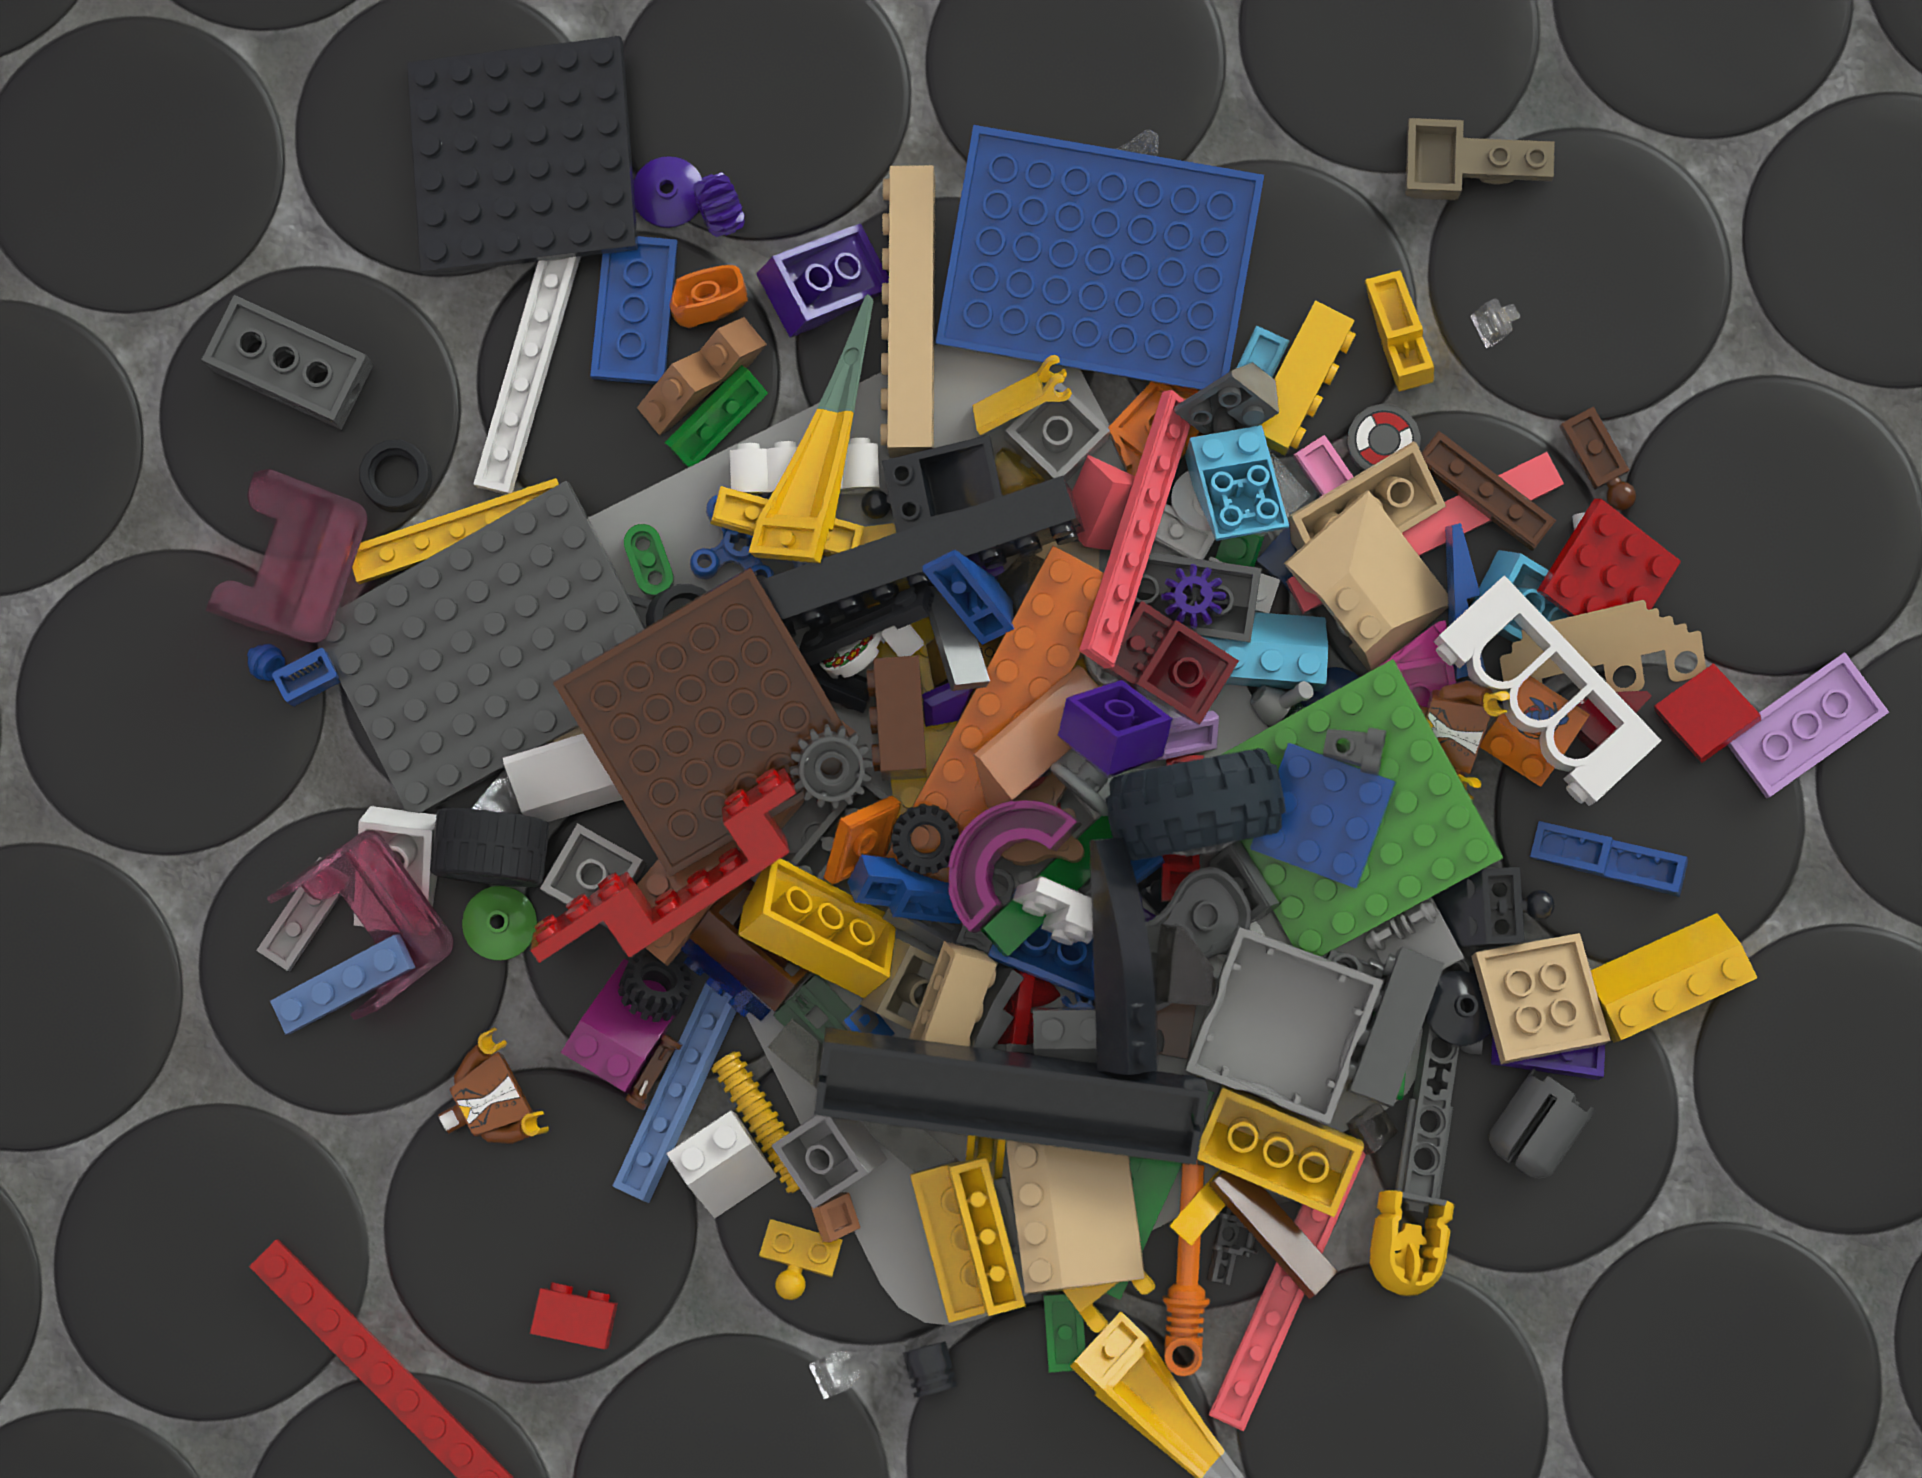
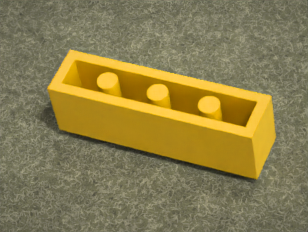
[1261,300,1356,456]

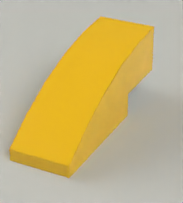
[1365,270,1434,392]

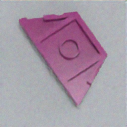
[1376,620,1456,707]

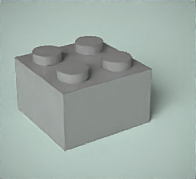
[1004,383,1110,481]
[540,823,647,929]
[771,1115,887,1209]

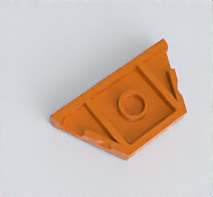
[1108,382,1203,476]

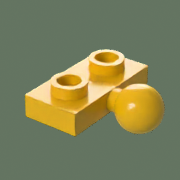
[759,1219,843,1300]

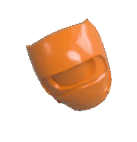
[670,265,748,328]

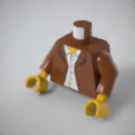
[1419,680,1510,800]
[438,1027,549,1144]

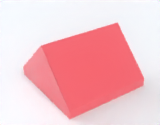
[1072,455,1135,550]

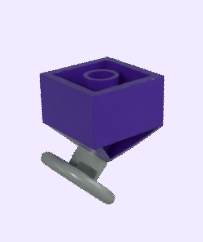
[1051,680,1173,816]

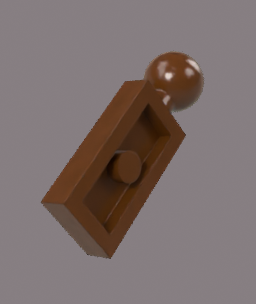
[1559,406,1636,511]

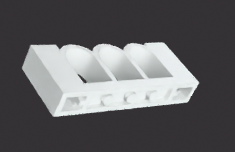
[1434,575,1662,806]

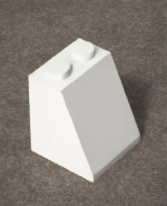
[667,1111,778,1218]

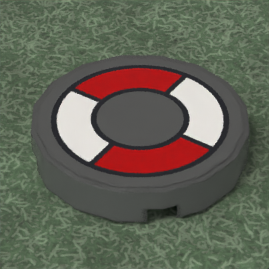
[1346,404,1421,471]

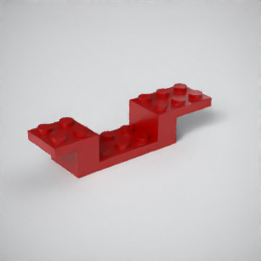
[531,767,796,963]

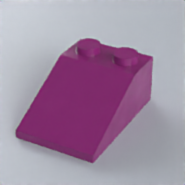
[560,959,688,1093]

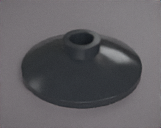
[1426,971,1492,1046]

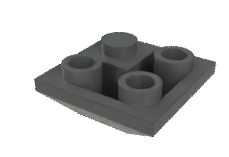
[1174,362,1279,435]

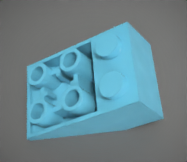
[1185,425,1289,541]

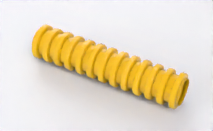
[711,1051,800,1193]

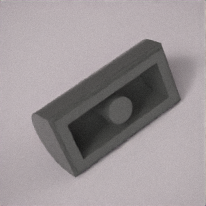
[1208,841,1280,923]

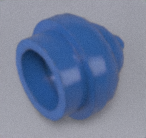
[247,644,285,681]

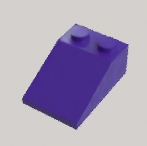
[756,223,889,338]

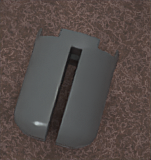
[1489,1068,1595,1178]

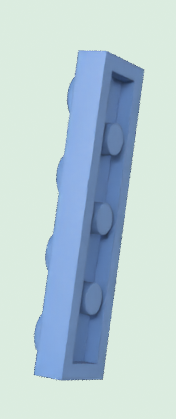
[270,934,416,1034]

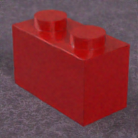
[530,1282,618,1349]

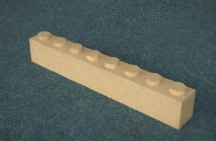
[880,165,935,458]

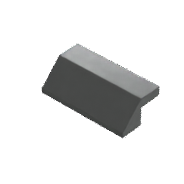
[750,781,889,882]

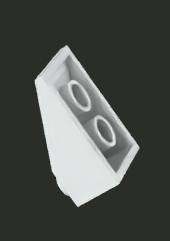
[354,806,437,935]

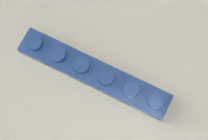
[612,980,743,1203]

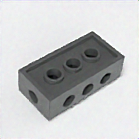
[201,295,373,430]

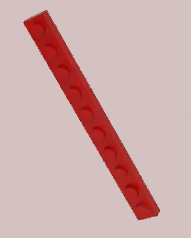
[249,1239,514,1478]

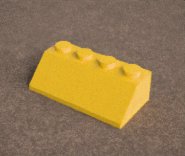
[738,858,896,998]
[1590,913,1757,1043]
[1197,1084,1364,1217]

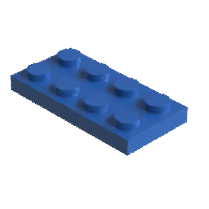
[590,236,678,384]

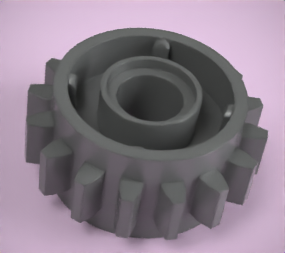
[790,724,873,809]

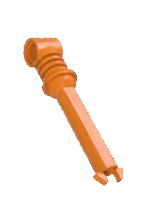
[1162,1159,1210,1376]

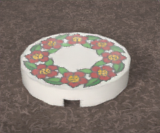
[820,631,885,679]

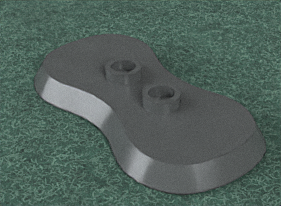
[1145,867,1252,1011]

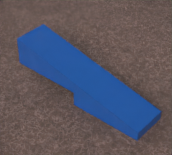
[1445,523,1486,679]
[1530,821,1688,897]

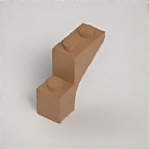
[637,317,767,435]

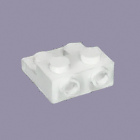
[1013,877,1093,945]

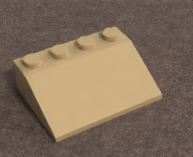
[1006,1140,1145,1294]

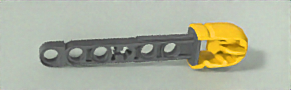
[1370,959,1470,1296]

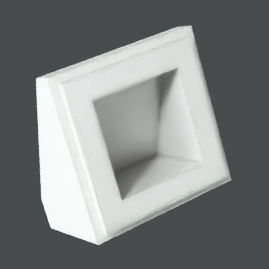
[881,625,924,657]

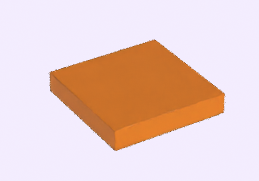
[824,795,901,885]

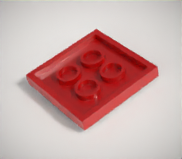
[1537,498,1681,617]

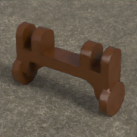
[625,1033,683,1110]

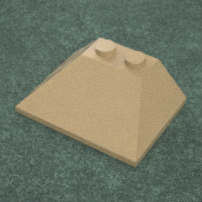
[1284,490,1448,672]

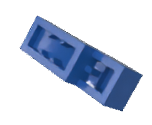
[848,855,961,924]

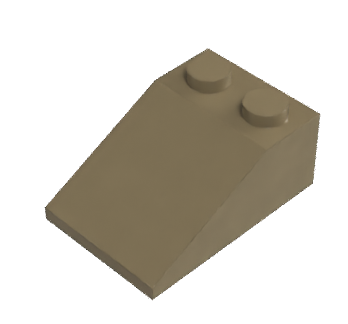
[860,938,937,1030]

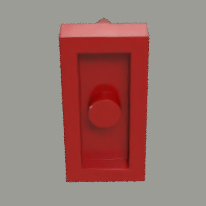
[998,969,1061,1045]

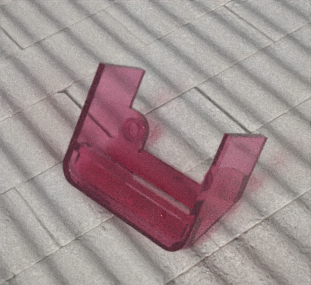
[267,831,453,1020]

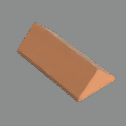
[974,665,1098,808]

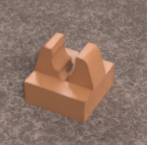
[811,1192,861,1242]

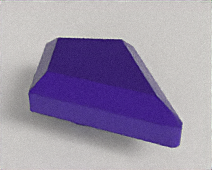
[922,683,973,727]

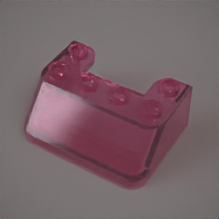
[206,469,368,643]

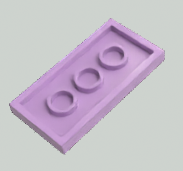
[1728,652,1889,798]

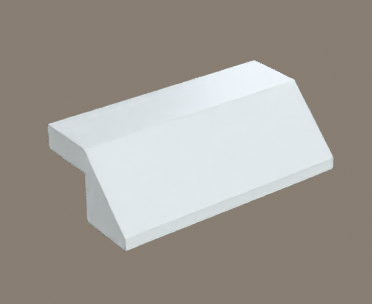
[503,734,622,822]

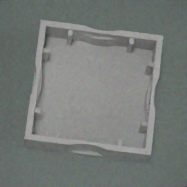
[1185,926,1383,1125]

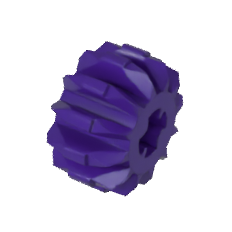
[693,172,745,238]
[1161,564,1226,629]

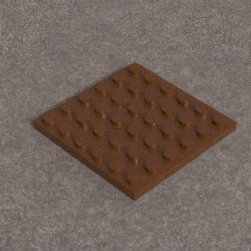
[553,567,850,877]

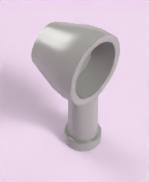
[1250,681,1313,727]

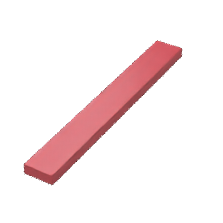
[1079,390,1191,669]
[1286,452,1564,614]
[1208,1151,1367,1431]

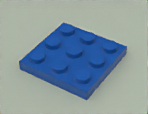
[1250,743,1396,888]

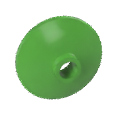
[462,886,537,961]

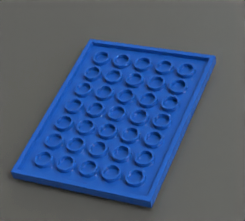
[935,125,1264,390]

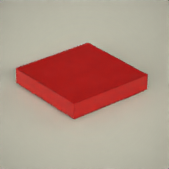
[1654,663,1761,763]

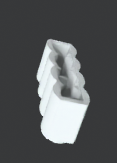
[730,438,880,498]

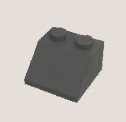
[1033,1007,1097,1063]

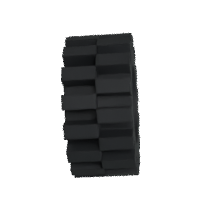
[892,804,959,875]
[618,950,692,1022]

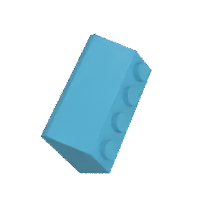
[1202,612,1328,691]

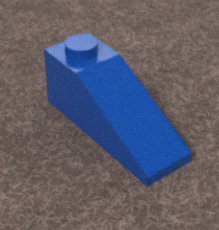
[922,550,1014,645]

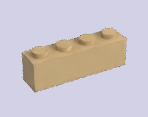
[909,941,996,1047]

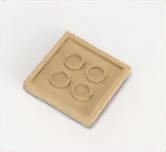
[1471,933,1610,1064]

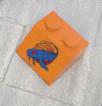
[1480,676,1590,787]

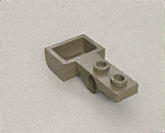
[1405,118,1554,200]

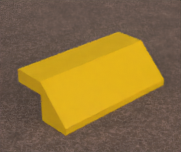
[909,1157,1025,1323]

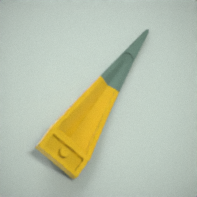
[749,295,873,563]

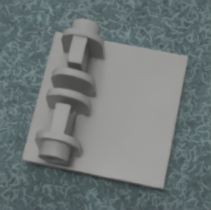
[1365,897,1464,970]

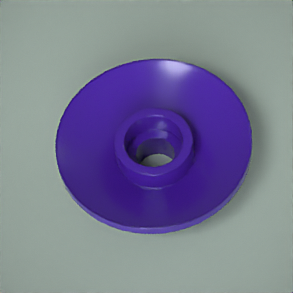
[633,157,702,228]

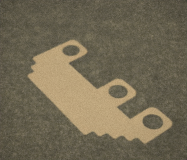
[1500,600,1706,692]

